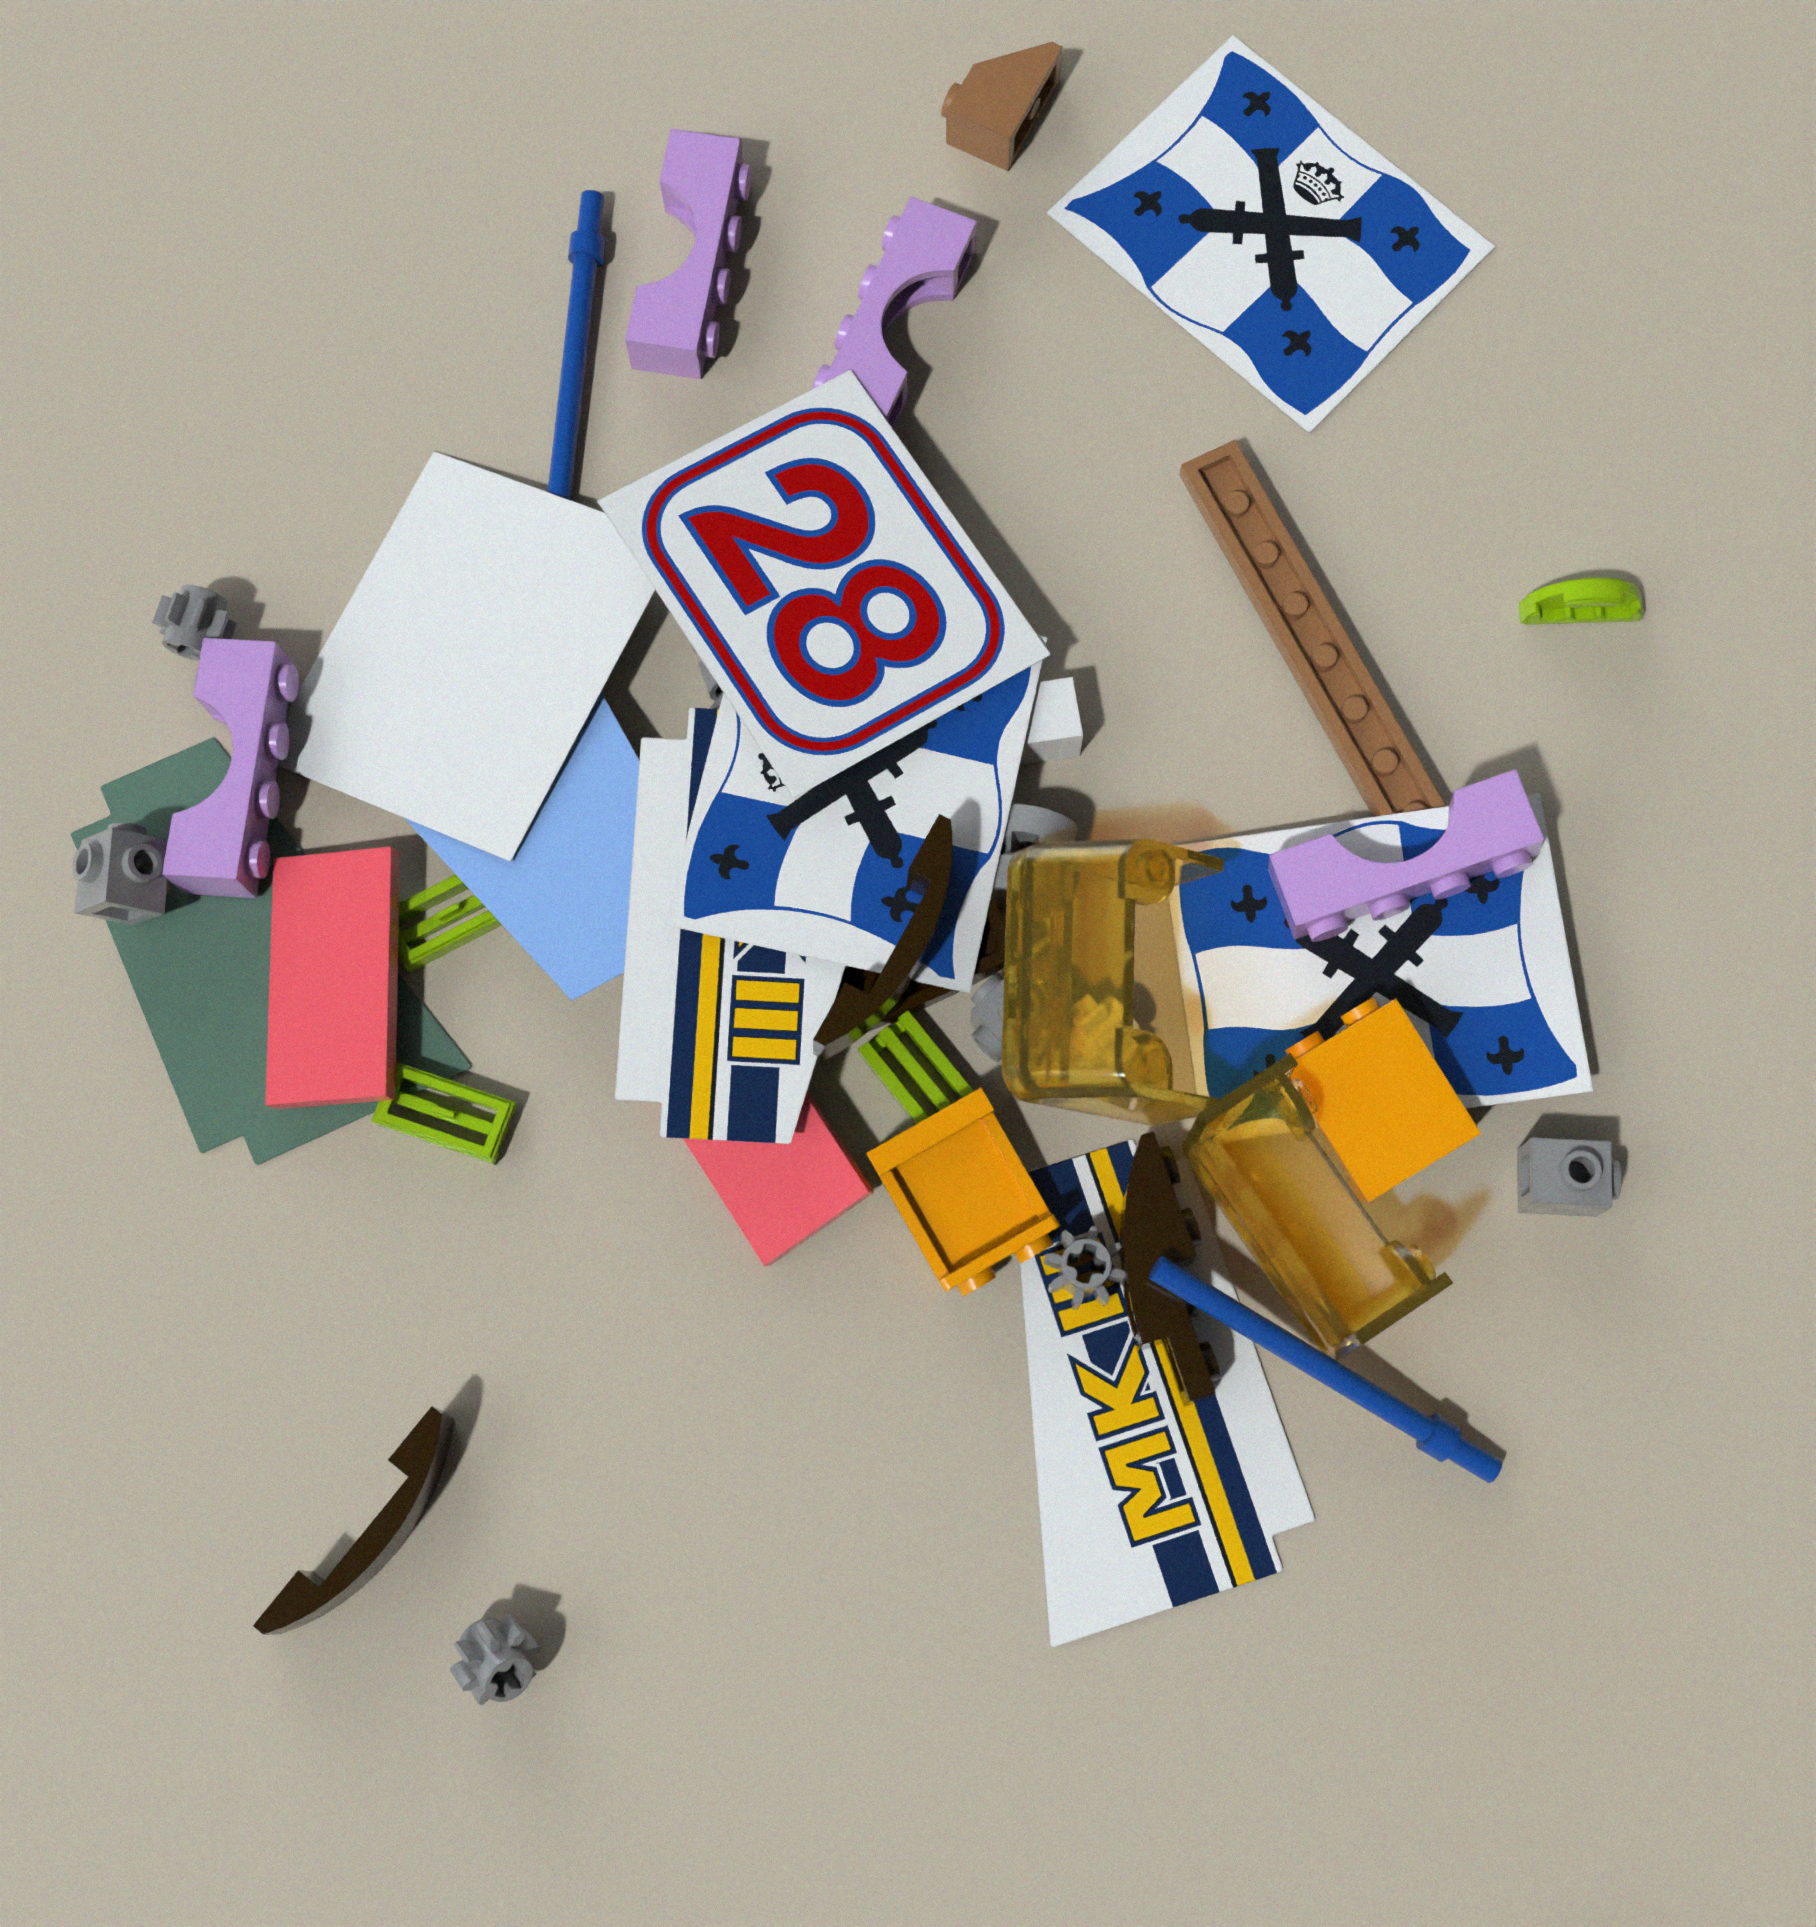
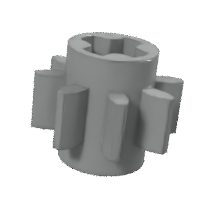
[152,585,237,661]
[1044,1226,1125,1310]
[450,1614,541,1705]

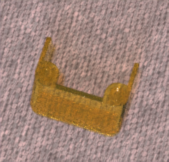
[1001,838,1224,1126]
[1182,1053,1453,1361]

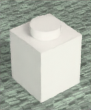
[1020,677,1083,765]

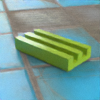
[398,874,502,973]
[858,1011,974,1125]
[371,1062,518,1165]

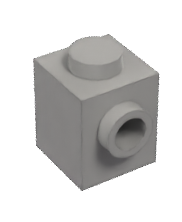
[1517,1137,1622,1217]

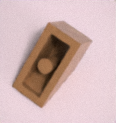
[941,42,1063,171]

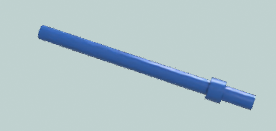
[547,190,606,500]
[1149,1256,1503,1483]

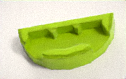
[1518,577,1644,625]

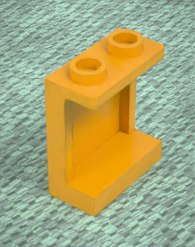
[1278,997,1481,1202]
[866,1087,1060,1296]

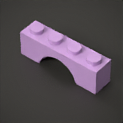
[625,129,752,379]
[812,197,977,430]
[162,638,299,899]
[1268,769,1544,942]

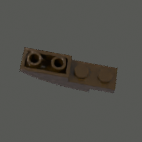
[1119,1131,1221,1407]

